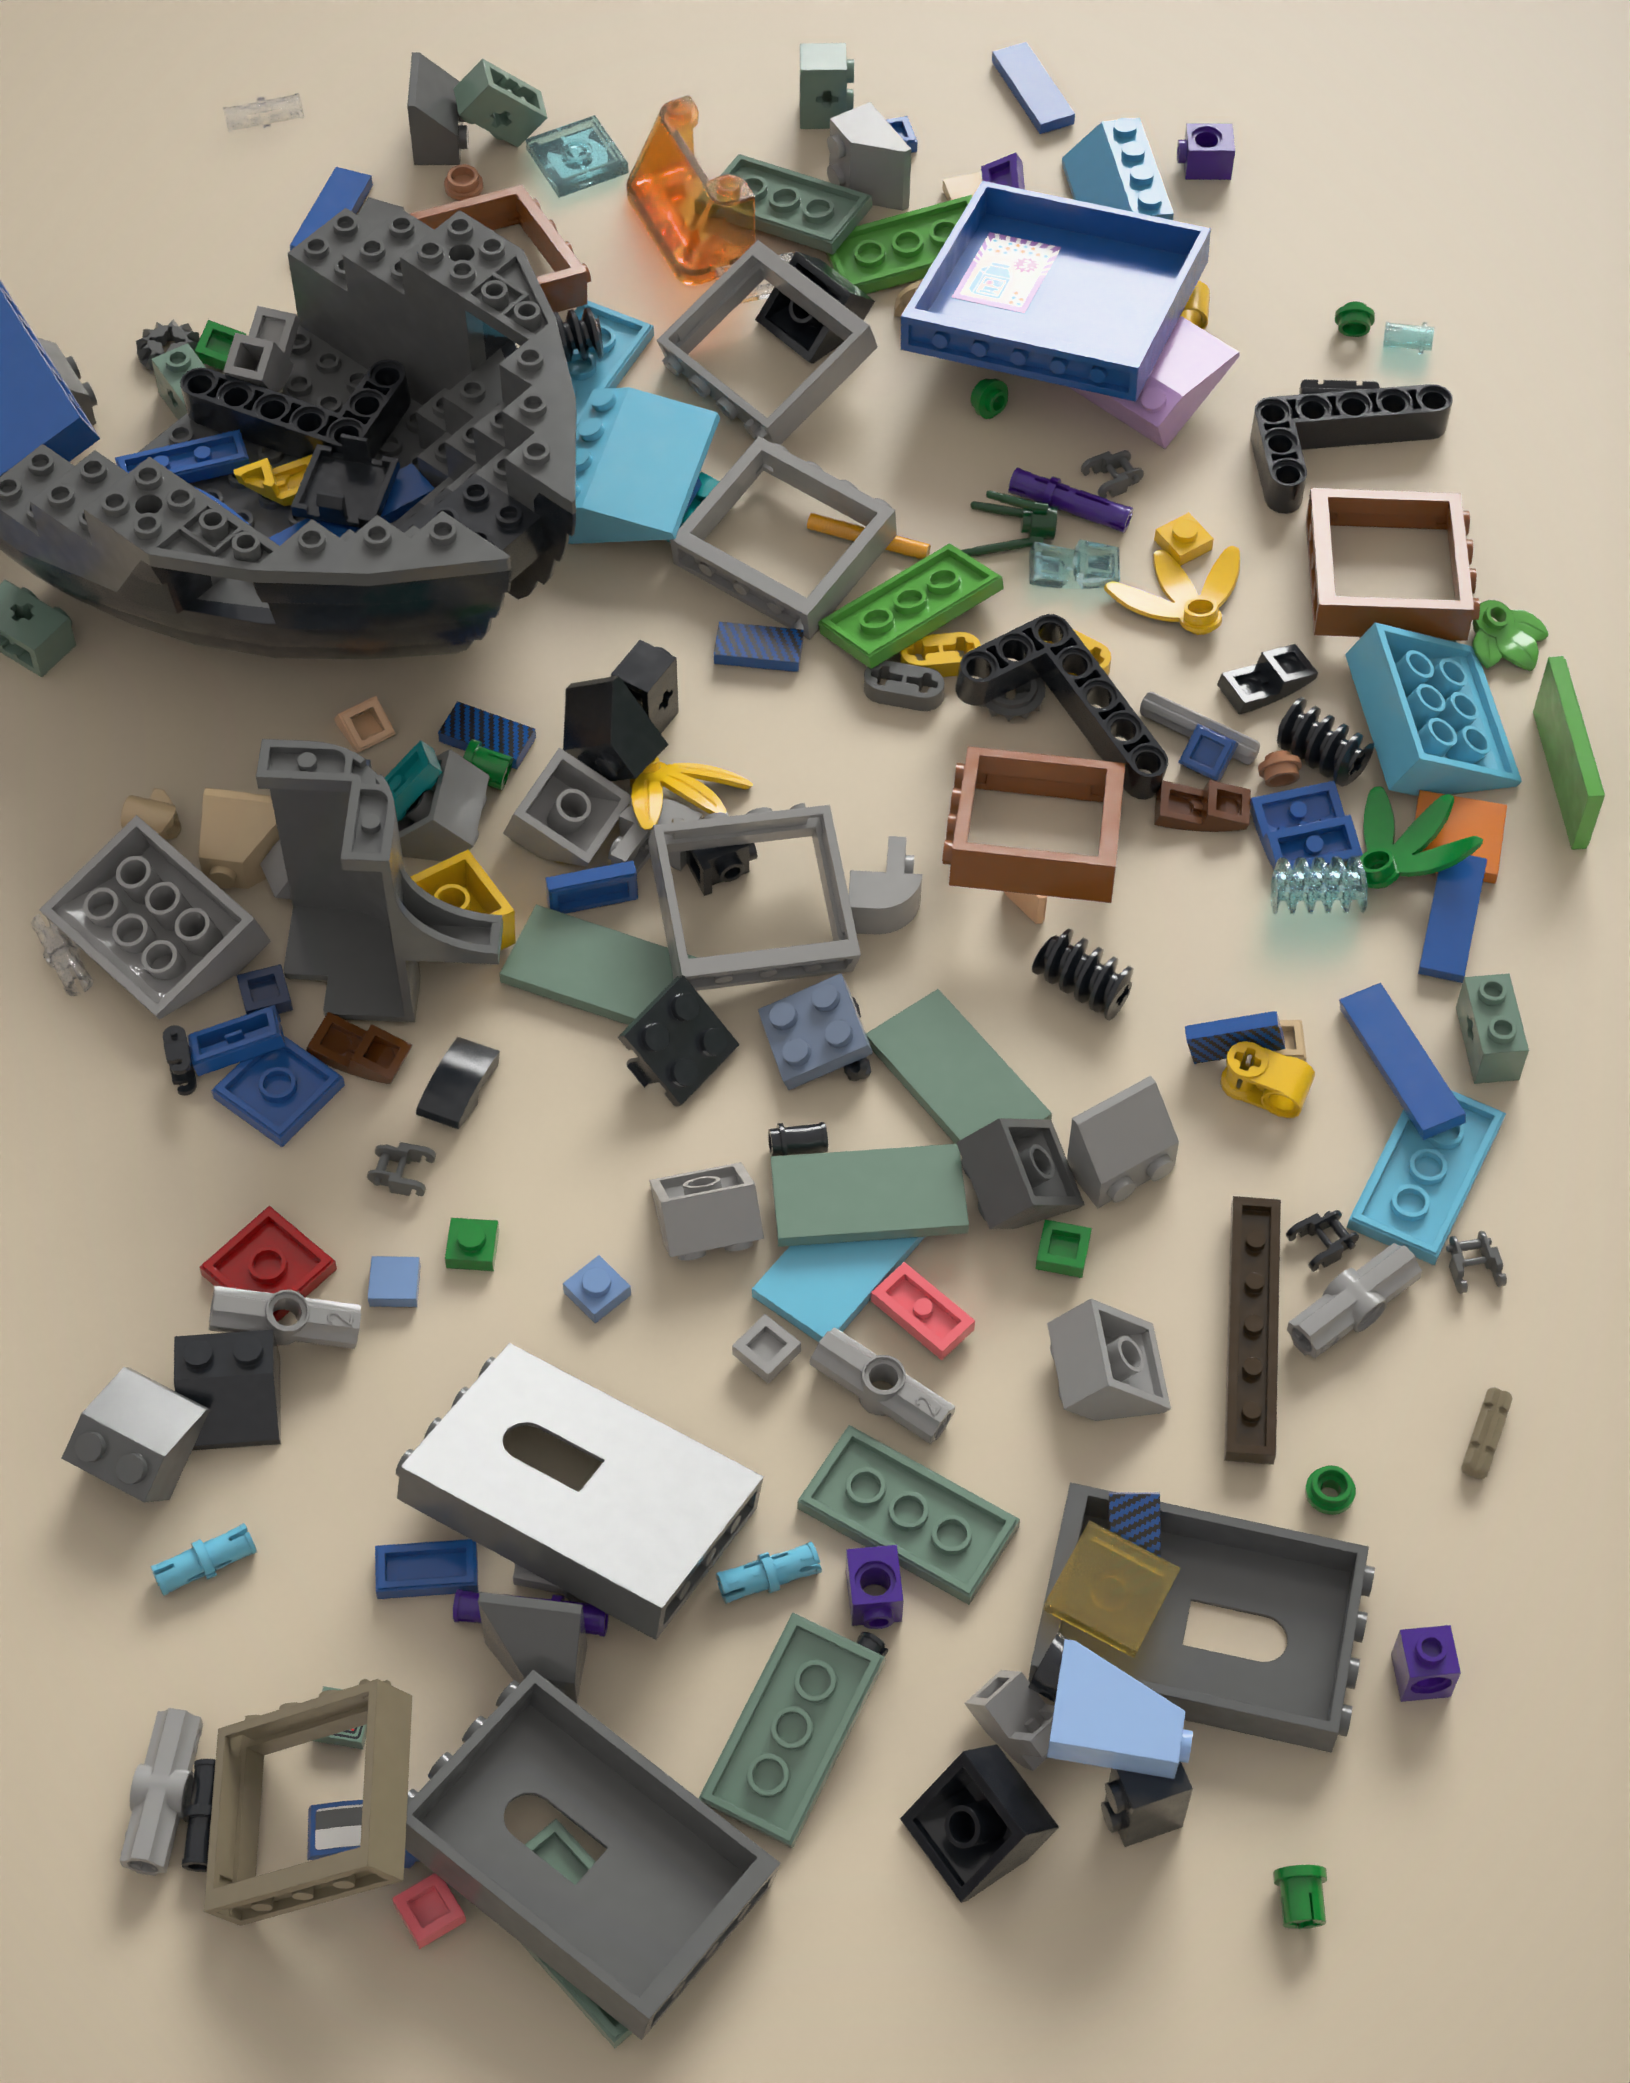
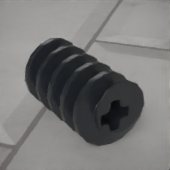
[553,308,604,362]
[1277,697,1374,787]
[1032,928,1134,1020]

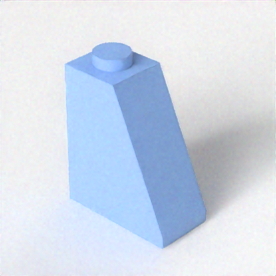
[1047,1639,1193,1779]

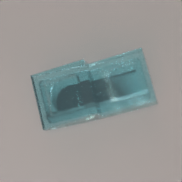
[1029,539,1120,589]

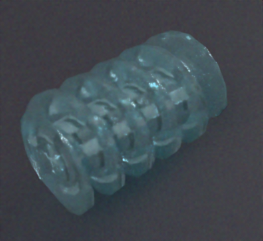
[1271,856,1368,914]

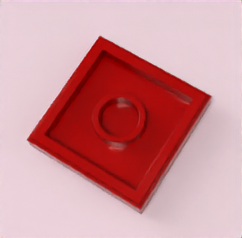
[199,1205,337,1322]

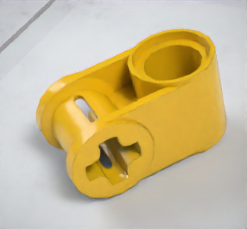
[1220,1041,1315,1118]

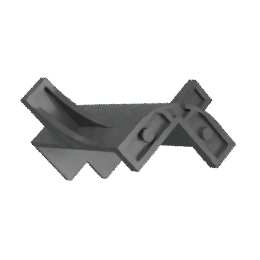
[256,739,503,1022]

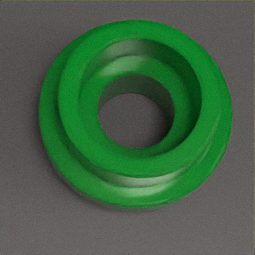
[1335,301,1375,337]
[970,378,1008,419]
[1305,1465,1356,1515]

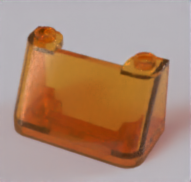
[626,95,755,285]

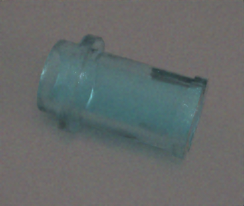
[1383,321,1435,354]

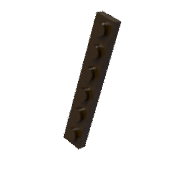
[1224,1196,1281,1465]

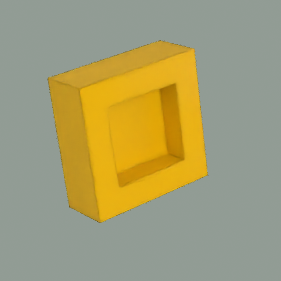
[1154,512,1214,566]

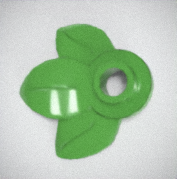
[1472,600,1549,671]

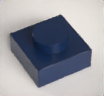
[236,964,293,1014]

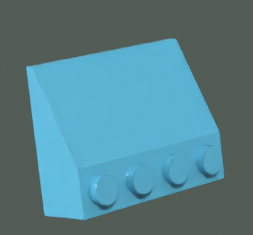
[568,387,720,544]
[1345,622,1522,796]

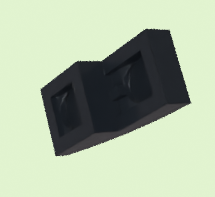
[1217,644,1318,715]
[416,1037,500,1129]

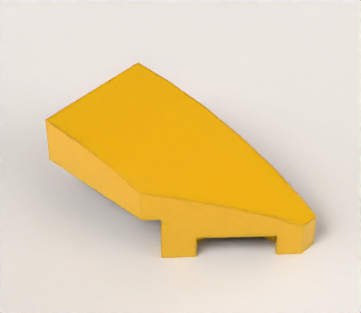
[233,454,313,506]

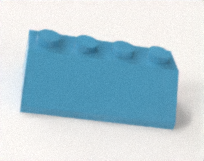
[1062,118,1174,220]

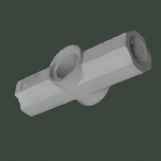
[1287,1243,1422,1358]
[208,1286,361,1349]
[810,1327,955,1444]
[120,1708,203,1876]

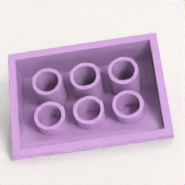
[1069,316,1240,449]

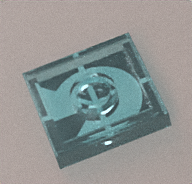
[526,115,629,198]

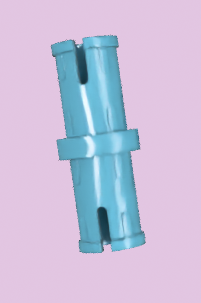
[150,1523,257,1596]
[716,1542,822,1604]

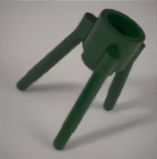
[961,490,1057,556]

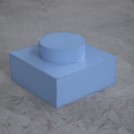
[563,1255,631,1323]

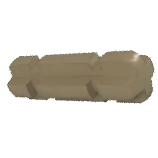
[1461,1387,1513,1479]

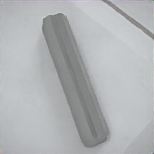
[1139,692,1260,765]

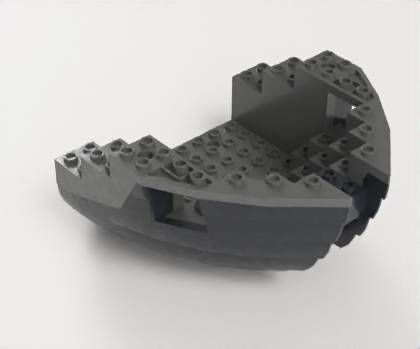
[0,208,577,659]

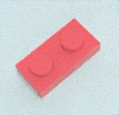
[871,1262,975,1360]

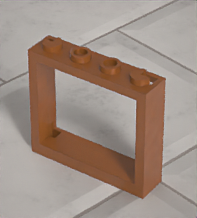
[410,185,591,312]
[1306,488,1480,641]
[942,746,1125,903]

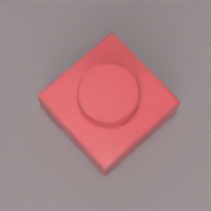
[392,1873,466,1949]

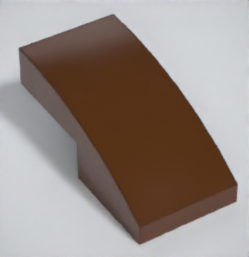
[1154,780,1251,832]
[306,1012,412,1085]

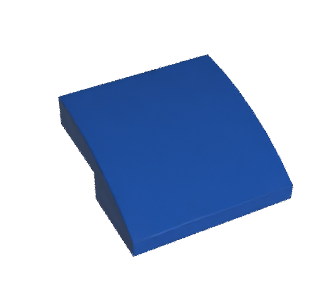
[1250,781,1363,876]

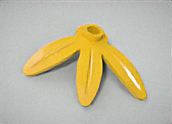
[1104,546,1240,635]
[630,757,753,830]

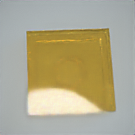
[1043,1520,1181,1658]

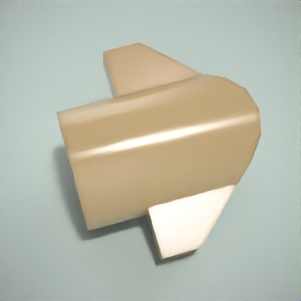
[121,788,181,839]

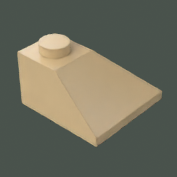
[198,788,280,889]

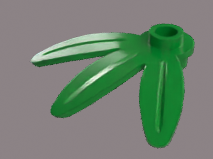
[1356,786,1483,889]

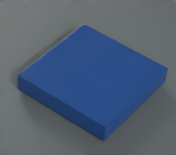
[211,1035,345,1147]

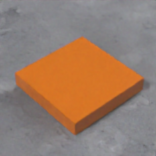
[1414,790,1507,884]

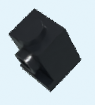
[686,843,758,896]

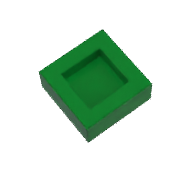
[195,320,246,371]
[445,1218,499,1271]
[1035,1219,1092,1278]

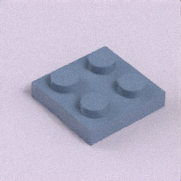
[757,973,873,1090]

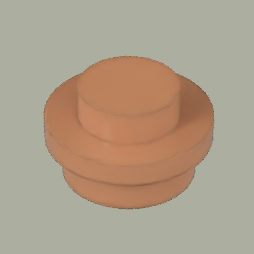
[444,164,483,200]
[1258,750,1302,787]

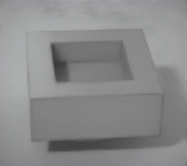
[732,1314,801,1384]

